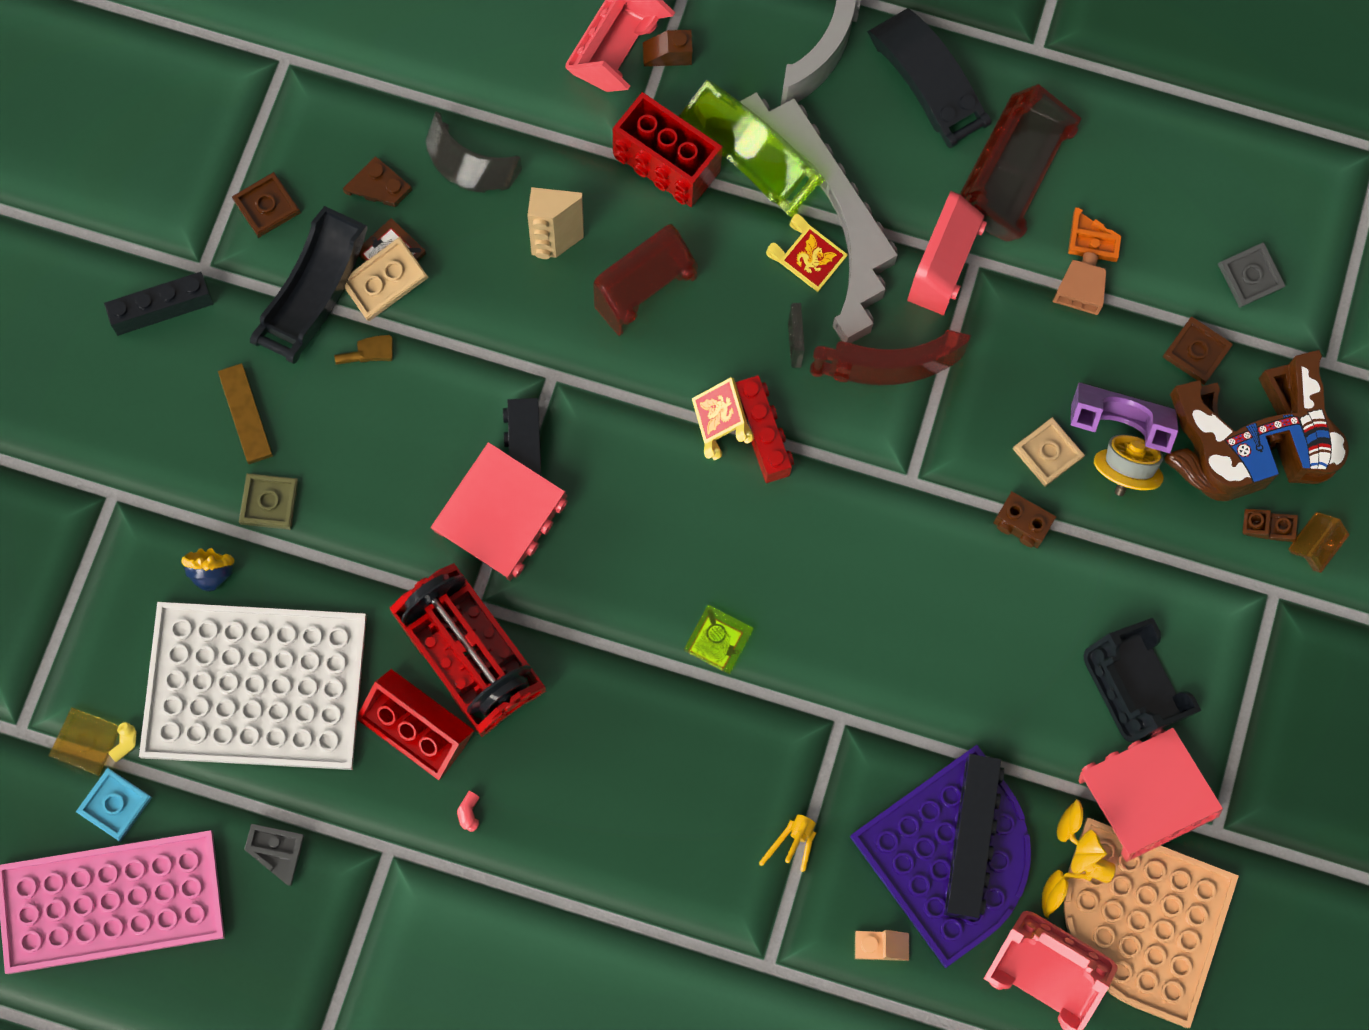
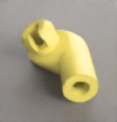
[108,722,136,762]

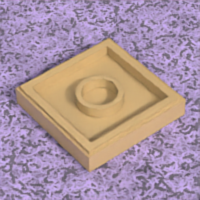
[1013,417,1085,487]

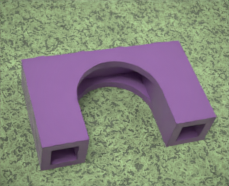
[1071,382,1178,453]

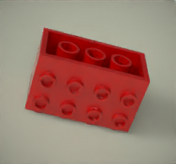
[613,92,723,208]

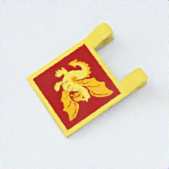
[766,214,848,292]
[692,377,754,460]

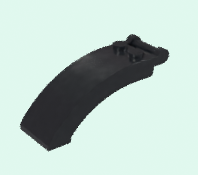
[867,8,992,148]
[250,206,367,364]

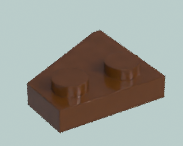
[343,156,412,207]

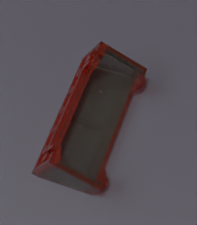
[960,84,1081,242]

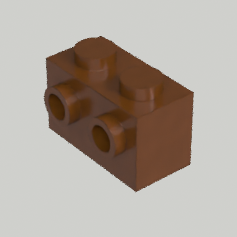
[993,491,1056,549]

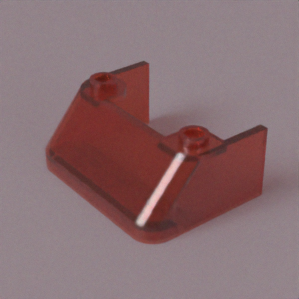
[593,224,698,336]

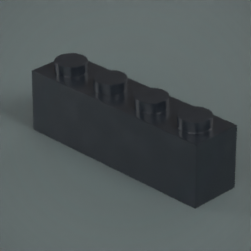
[104,272,214,336]
[503,398,541,476]

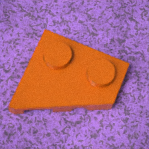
[1068,207,1121,262]

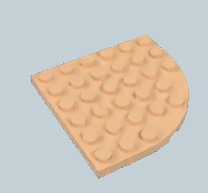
[1064,818,1239,1029]

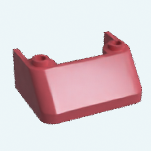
[565,0,675,92]
[907,191,987,315]

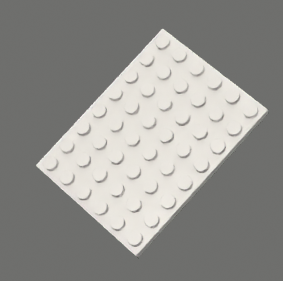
[139,602,367,770]

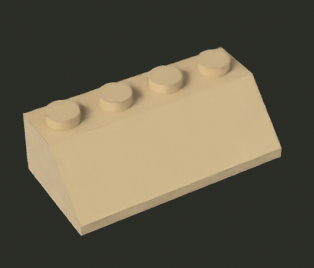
[528,187,584,259]

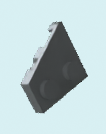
[244,824,305,886]

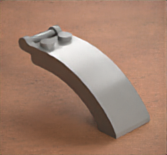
[781,0,861,105]

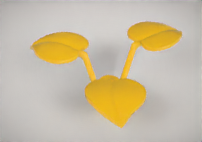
[1041,799,1116,919]

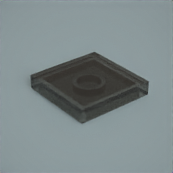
[788,303,805,368]

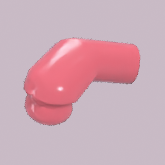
[457,791,480,832]

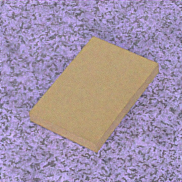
[345,237,429,321]

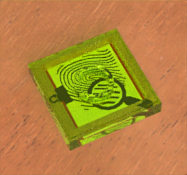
[684,605,754,675]

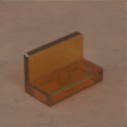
[1288,512,1349,573]

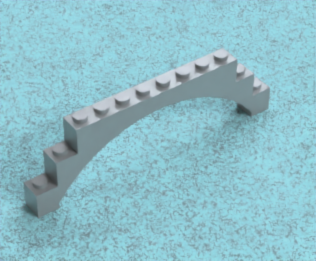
[693,87,898,346]

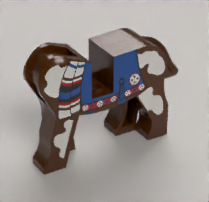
[1164,350,1349,501]

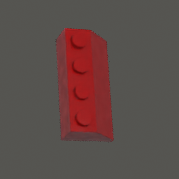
[357,669,474,780]

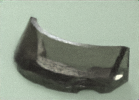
[426,111,522,193]

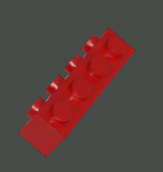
[735,375,794,483]

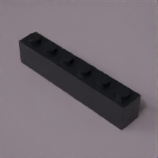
[944,754,1004,921]

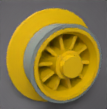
[1094,435,1164,496]

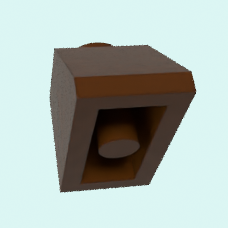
[643,30,692,66]

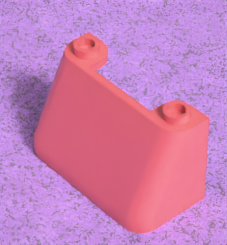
[984,911,1118,1030]

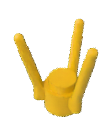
[759,815,816,872]

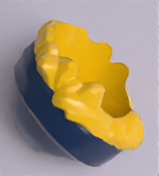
[182,548,235,591]

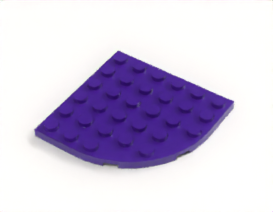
[850,745,1031,968]

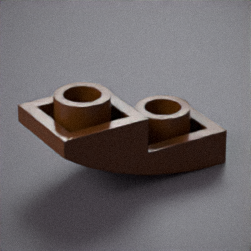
[1242,509,1299,542]

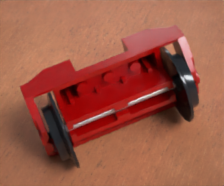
[390,563,546,737]

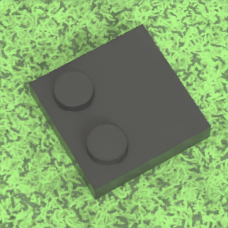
[1218,242,1285,308]

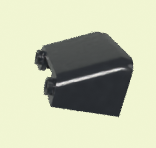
[1083,618,1201,743]

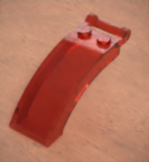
[810,330,971,385]

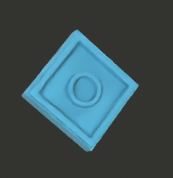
[76,768,152,842]

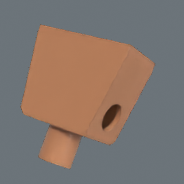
[1053,252,1106,315]

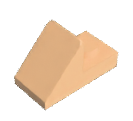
[855,930,909,961]

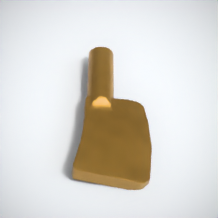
[334,335,393,365]

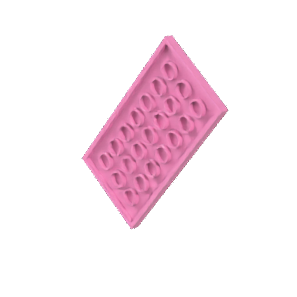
[0,830,225,974]

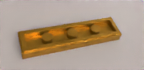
[218,363,273,465]

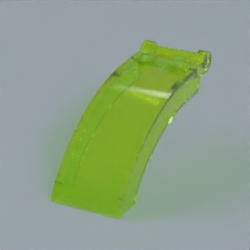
[679,80,825,217]

